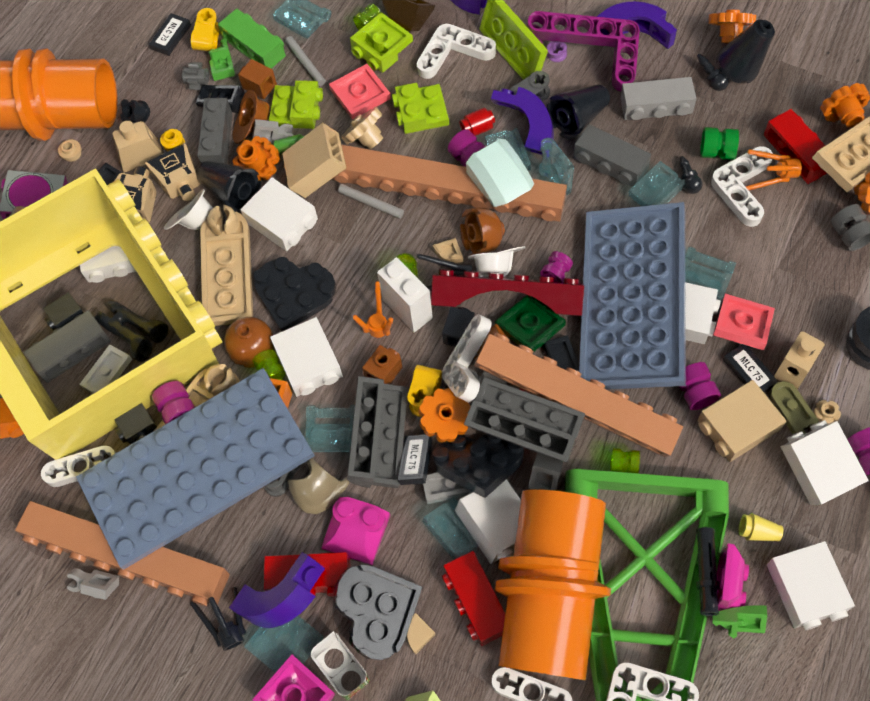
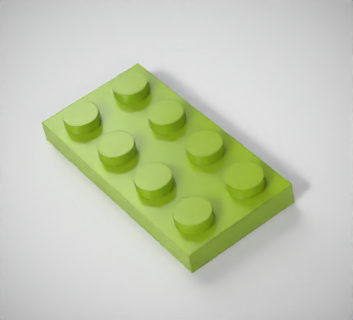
[479,0,548,83]

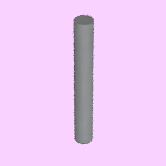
[285,36,326,86]
[338,184,404,219]

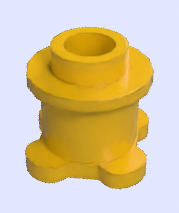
[160,129,185,152]

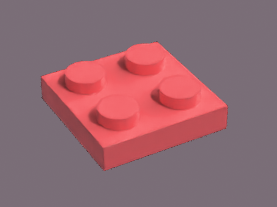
[329,64,391,119]
[713,294,775,351]

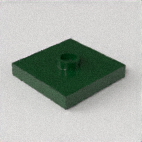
[495,295,566,353]

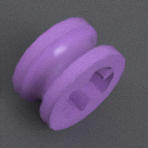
[547,41,567,62]

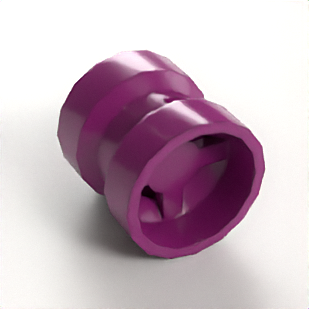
[540,251,573,282]

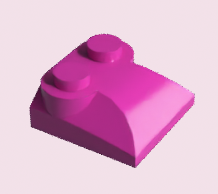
[321,497,390,566]
[716,543,749,611]
[252,655,335,701]

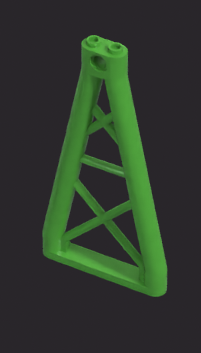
[565,469,729,701]

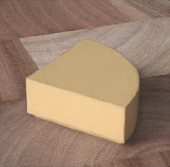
[433,238,463,263]
[407,613,436,655]

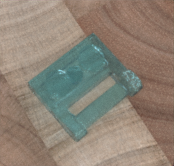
[273,0,331,39]
[539,138,574,195]
[685,246,737,301]
[305,405,355,452]

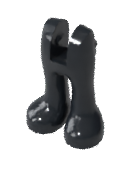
[95,300,169,362]

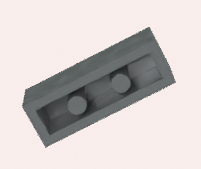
[197,98,233,164]
[573,124,651,188]
[24,310,111,383]

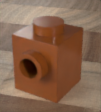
[238,59,277,99]
[362,345,403,384]

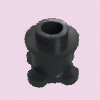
[121,99,150,123]

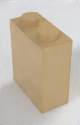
[282,123,346,198]
[698,380,787,462]

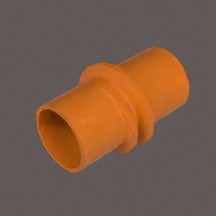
[0,48,117,141]
[495,489,611,680]

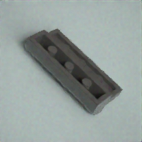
[347,376,408,488]
[464,377,585,463]

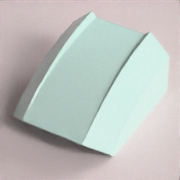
[466,139,534,207]

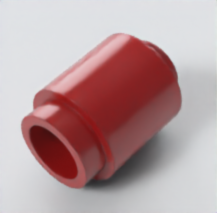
[459,107,495,136]

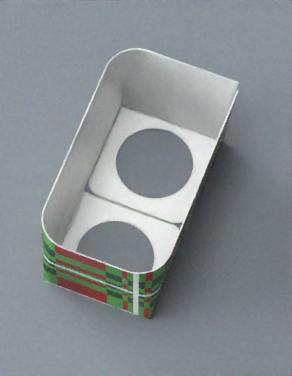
[311,631,370,701]

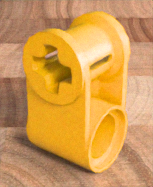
[191,8,220,51]
[407,365,443,417]

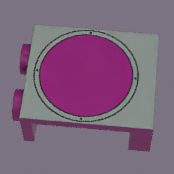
[0,170,68,220]

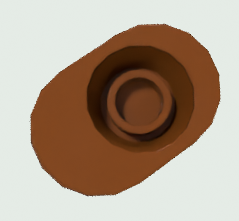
[232,90,269,144]

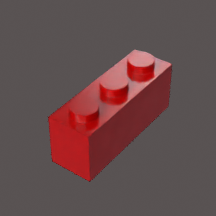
[764,109,827,184]
[442,551,505,647]
[264,552,350,596]

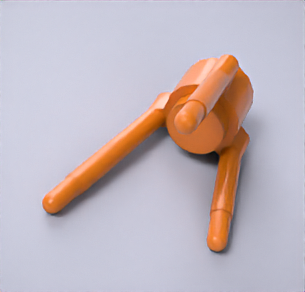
[745,149,802,190]
[353,281,393,338]

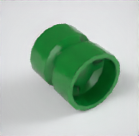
[700,127,739,160]

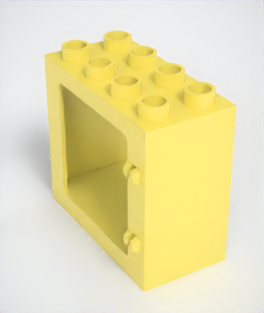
[0,168,223,460]

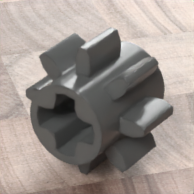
[182,62,209,90]

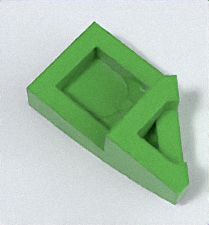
[209,38,236,81]
[712,605,767,639]

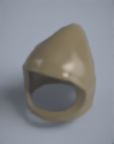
[287,458,350,514]

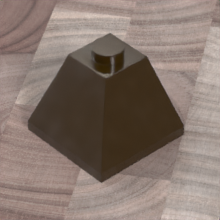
[382,0,435,33]

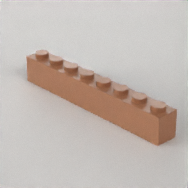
[474,333,684,457]
[15,501,230,607]

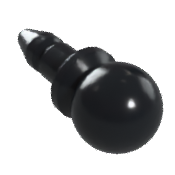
[697,54,729,91]
[680,156,703,194]

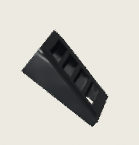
[196,85,245,113]

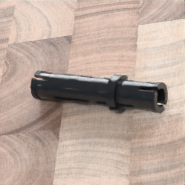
[696,527,720,616]

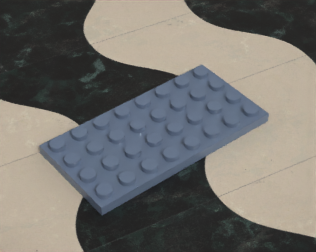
[579,202,686,390]
[76,368,315,570]

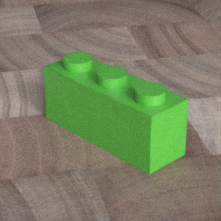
[218,9,286,68]

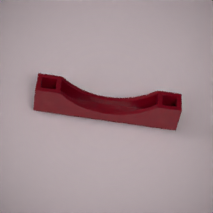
[431,269,584,316]

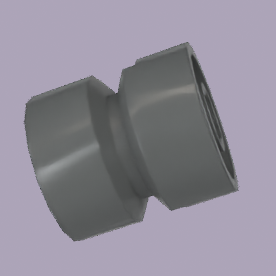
[830,204,870,251]

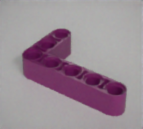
[527,11,640,92]

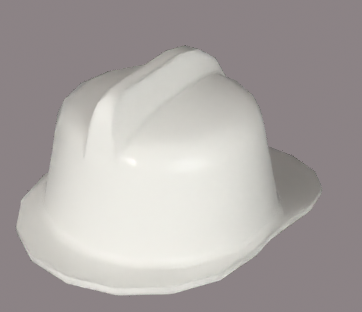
[164,189,213,230]
[468,246,526,277]

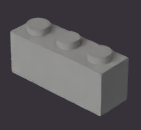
[620,77,696,120]

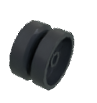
[846,306,870,370]

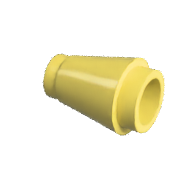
[739,513,783,542]

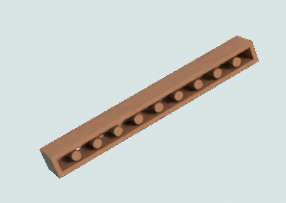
[332,145,567,222]

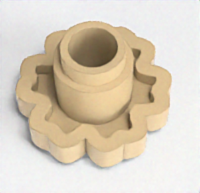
[341,107,383,149]

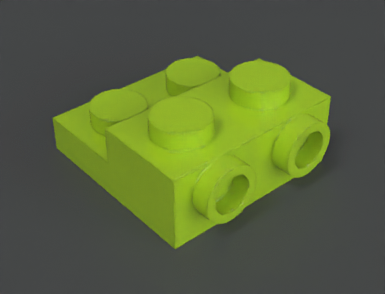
[350,12,413,73]
[269,80,323,129]
[392,83,449,134]

